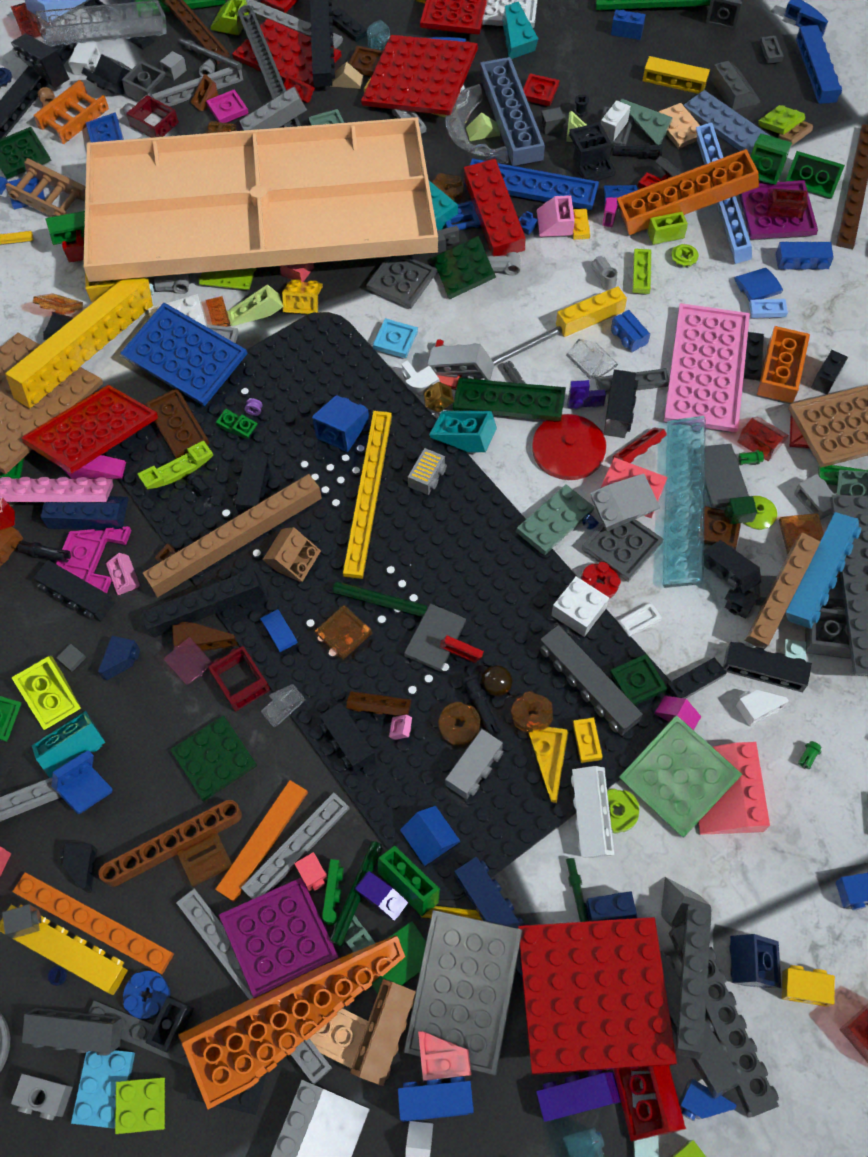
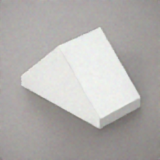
[405,1121,433,1157]

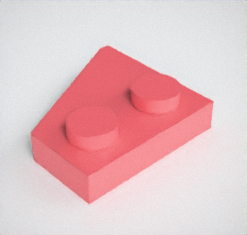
[418,1031,471,1081]

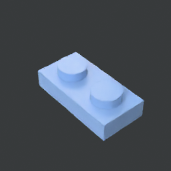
[749,299,788,318]

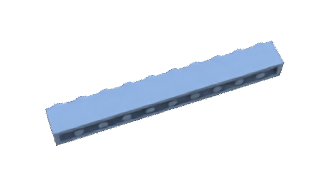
[696,123,752,264]

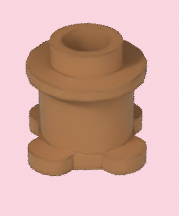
[38,87,55,108]

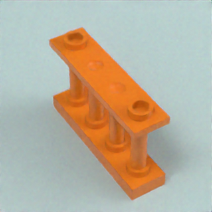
[33,80,109,144]

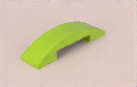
[137,441,213,489]

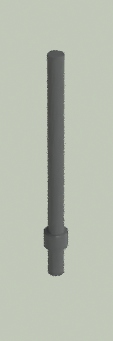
[178,38,242,70]
[491,326,562,366]

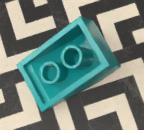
[429,411,497,453]

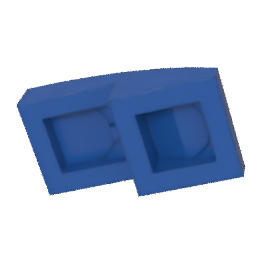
[260,609,298,652]

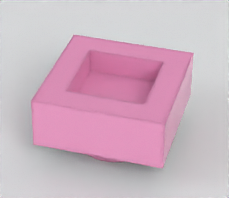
[389,715,412,740]

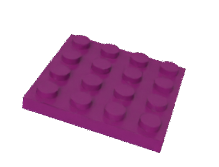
[739,180,818,239]
[219,877,338,998]

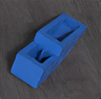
[784,0,828,36]

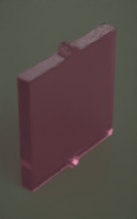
[164,637,212,685]

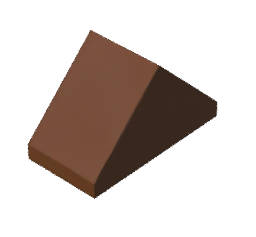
[191,74,218,111]

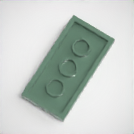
[516,485,594,555]

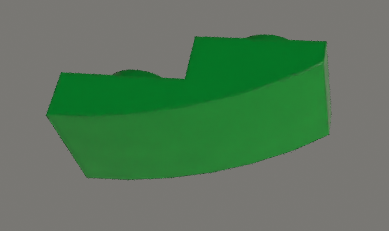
[216,409,258,439]

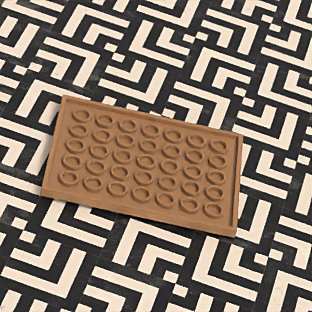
[0,333,103,474]

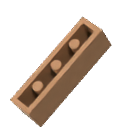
[350,979,416,1086]

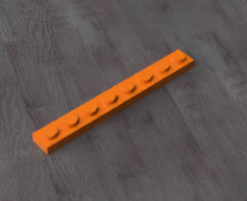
[12,872,174,975]

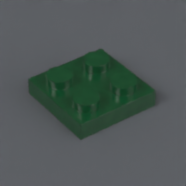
[610,654,667,705]

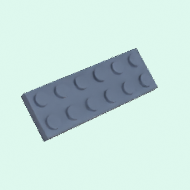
[683,90,770,156]

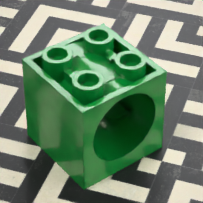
[750,134,792,185]

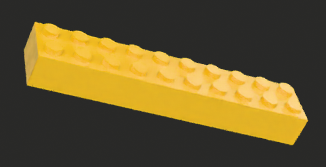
[5,277,153,408]

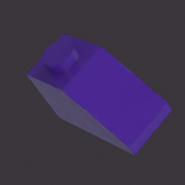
[354,871,408,921]

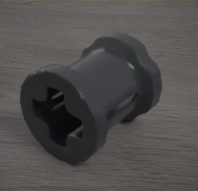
[574,94,589,117]

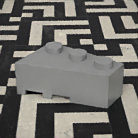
[428,343,494,381]

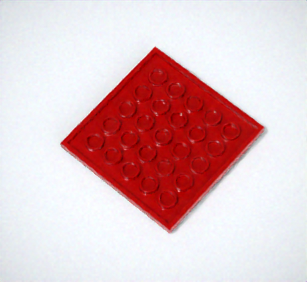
[361,35,478,115]
[518,917,677,1075]

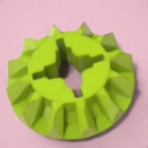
[671,244,699,268]

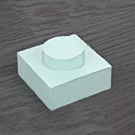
[783,639,806,661]

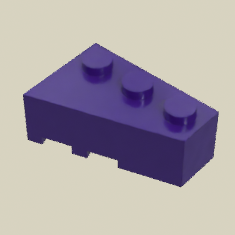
[537,1070,621,1122]

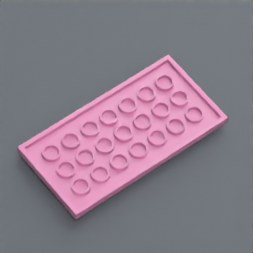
[664,303,750,433]

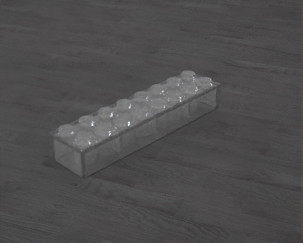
[36,0,167,46]

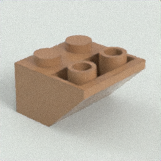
[263,527,321,582]

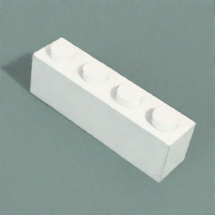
[571,766,614,858]

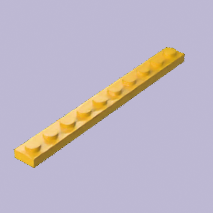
[343,411,392,579]

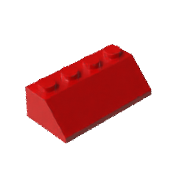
[613,1065,686,1142]

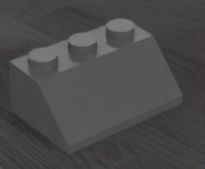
[711,61,760,110]

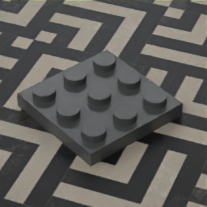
[367,255,437,308]
[582,519,664,582]

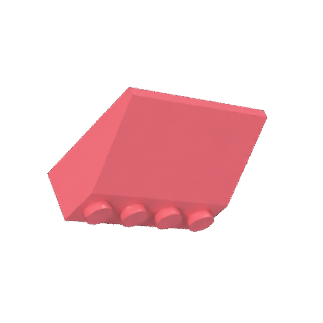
[698,742,770,835]

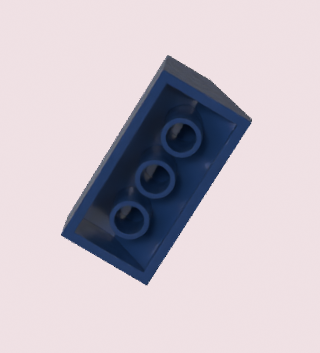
[41,496,128,531]

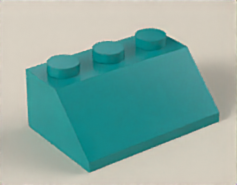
[31,711,105,778]

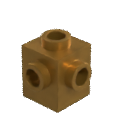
[423,381,454,413]

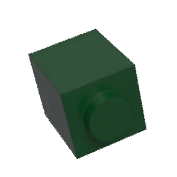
[725,496,757,524]

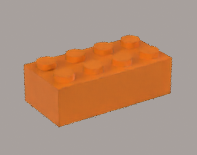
[757,326,810,403]

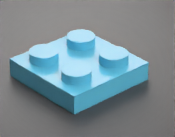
[373,318,418,358]

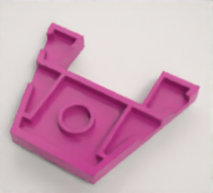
[56,526,132,593]

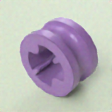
[245,398,262,415]

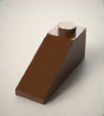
[173,622,238,655]

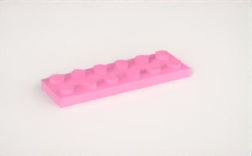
[0,477,113,502]

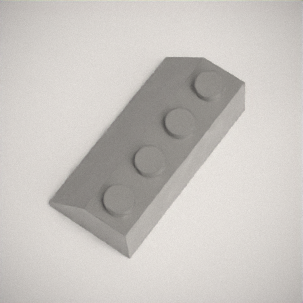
[240,86,307,131]

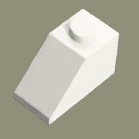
[736,690,789,726]

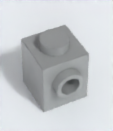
[160,51,187,80]

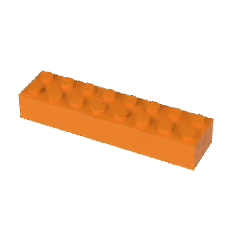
[617,149,759,235]

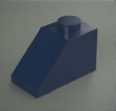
[98,636,140,680]

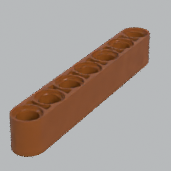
[99,800,242,887]

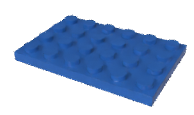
[120,302,248,407]

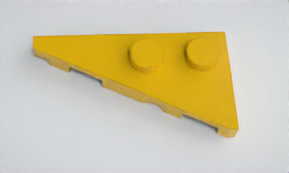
[527,725,568,803]

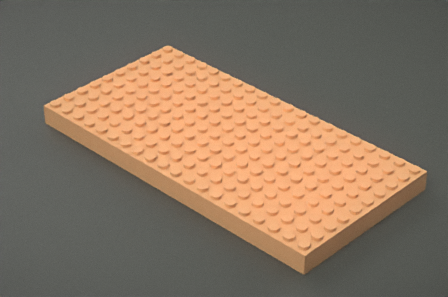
[84,117,438,282]

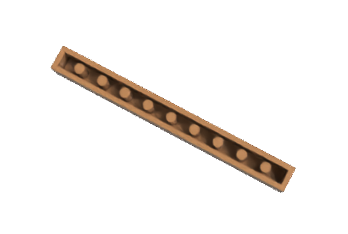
[143,474,322,598]

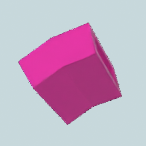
[602,197,617,228]

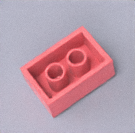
[601,457,668,518]

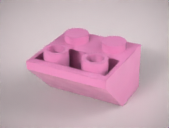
[537,196,575,237]

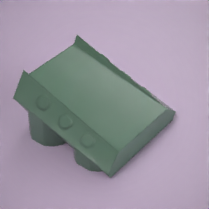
[837,470,868,496]

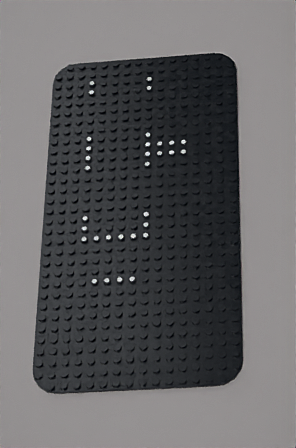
[104,312,673,901]

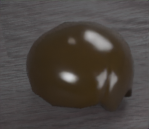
[480,665,513,697]

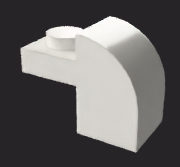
[402,360,440,395]

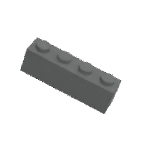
[22,1008,122,1056]

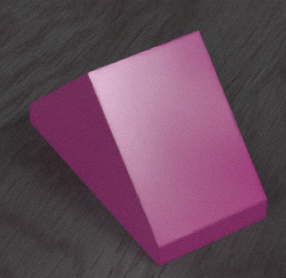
[654,696,701,730]

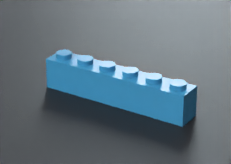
[786,512,861,629]

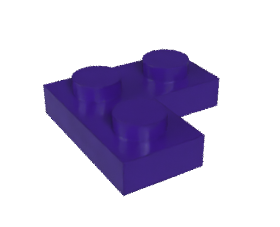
[567,380,606,409]

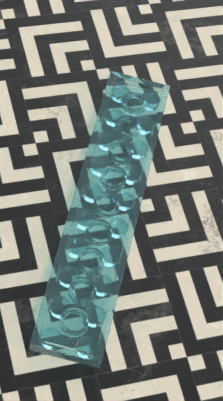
[662,416,706,588]

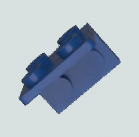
[51,750,113,814]

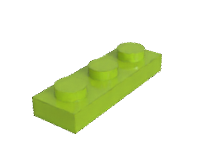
[632,248,651,294]

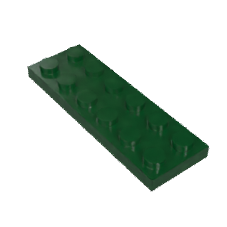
[453,378,566,421]

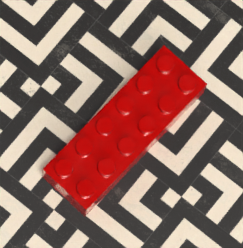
[464,159,526,256]

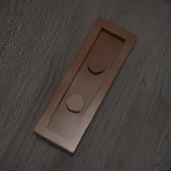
[346,691,411,717]

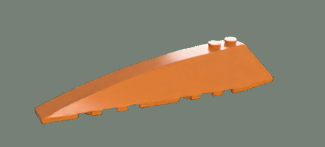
[179,935,405,1110]

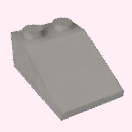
[590,474,660,532]

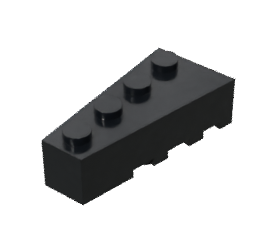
[11,33,70,88]

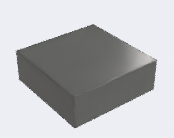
[56,644,86,672]

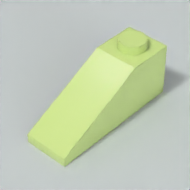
[227,285,283,326]

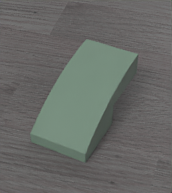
[333,915,375,952]

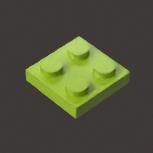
[758,105,805,135]
[115,1078,165,1134]

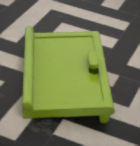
[199,268,256,290]

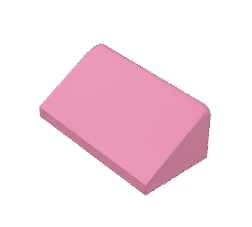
[106,553,140,595]

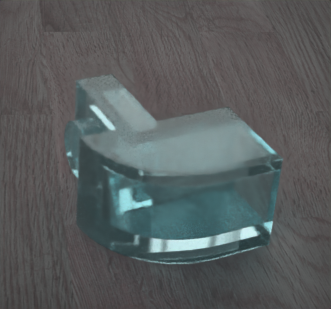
[367,19,390,51]

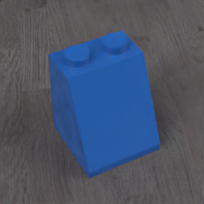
[312,395,369,452]

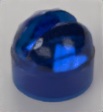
[582,513,599,530]
[48,966,67,986]

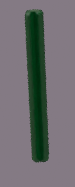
[333,582,427,617]
[330,841,382,946]

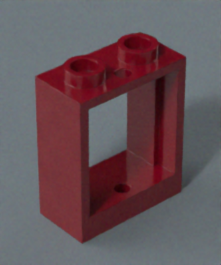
[126,95,179,138]
[208,646,270,712]

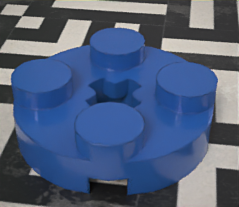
[123,971,170,1020]

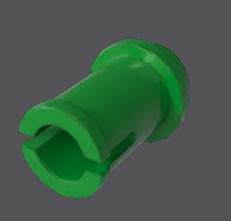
[739,450,764,465]
[798,741,822,769]

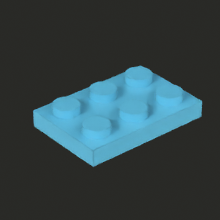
[71,1050,135,1128]

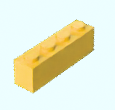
[643,56,710,94]
[556,286,627,337]

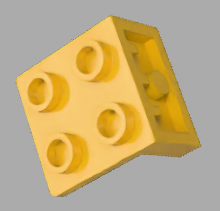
[282,279,323,314]

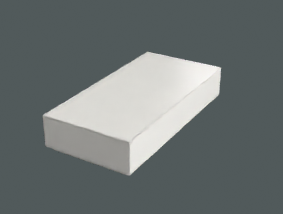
[618,602,662,637]

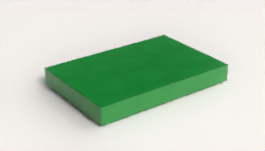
[372,921,426,994]

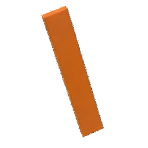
[215,780,308,903]

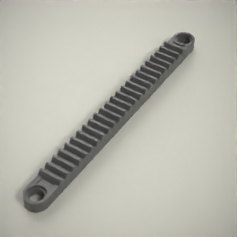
[238,5,301,128]

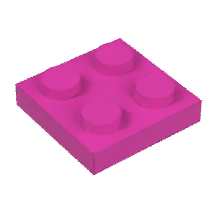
[206,90,249,125]

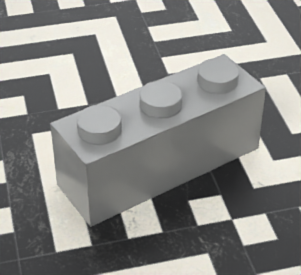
[445,729,504,800]

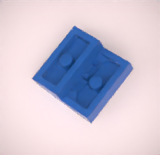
[734,267,783,302]

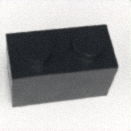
[811,349,848,395]

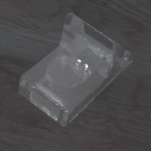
[261,684,305,727]

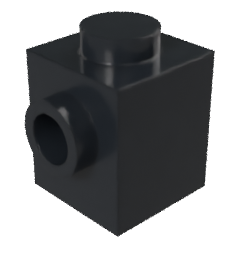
[724,589,759,619]

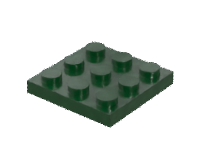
[0,127,51,179]
[433,236,496,300]
[171,715,257,802]

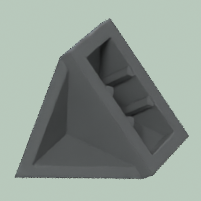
[661,877,711,928]

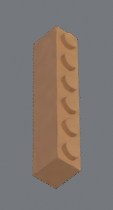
[744,532,821,649]

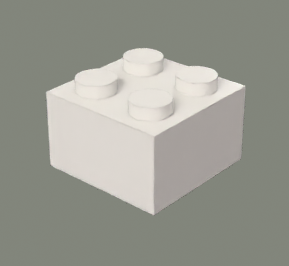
[552,577,609,637]

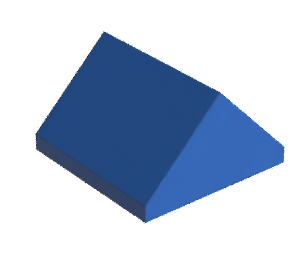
[400,806,460,866]

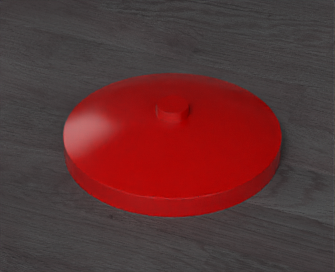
[532,414,606,480]

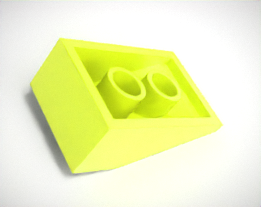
[12,656,81,730]

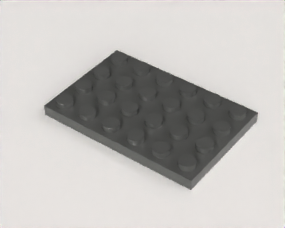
[404,910,523,1075]

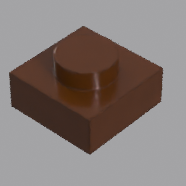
[155,543,177,563]

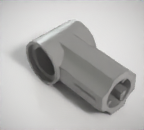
[487,252,520,276]
[591,256,618,290]
[154,273,190,294]

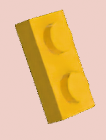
[573,209,590,240]
[573,718,603,763]

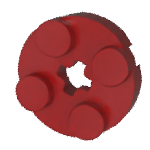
[581,562,621,599]

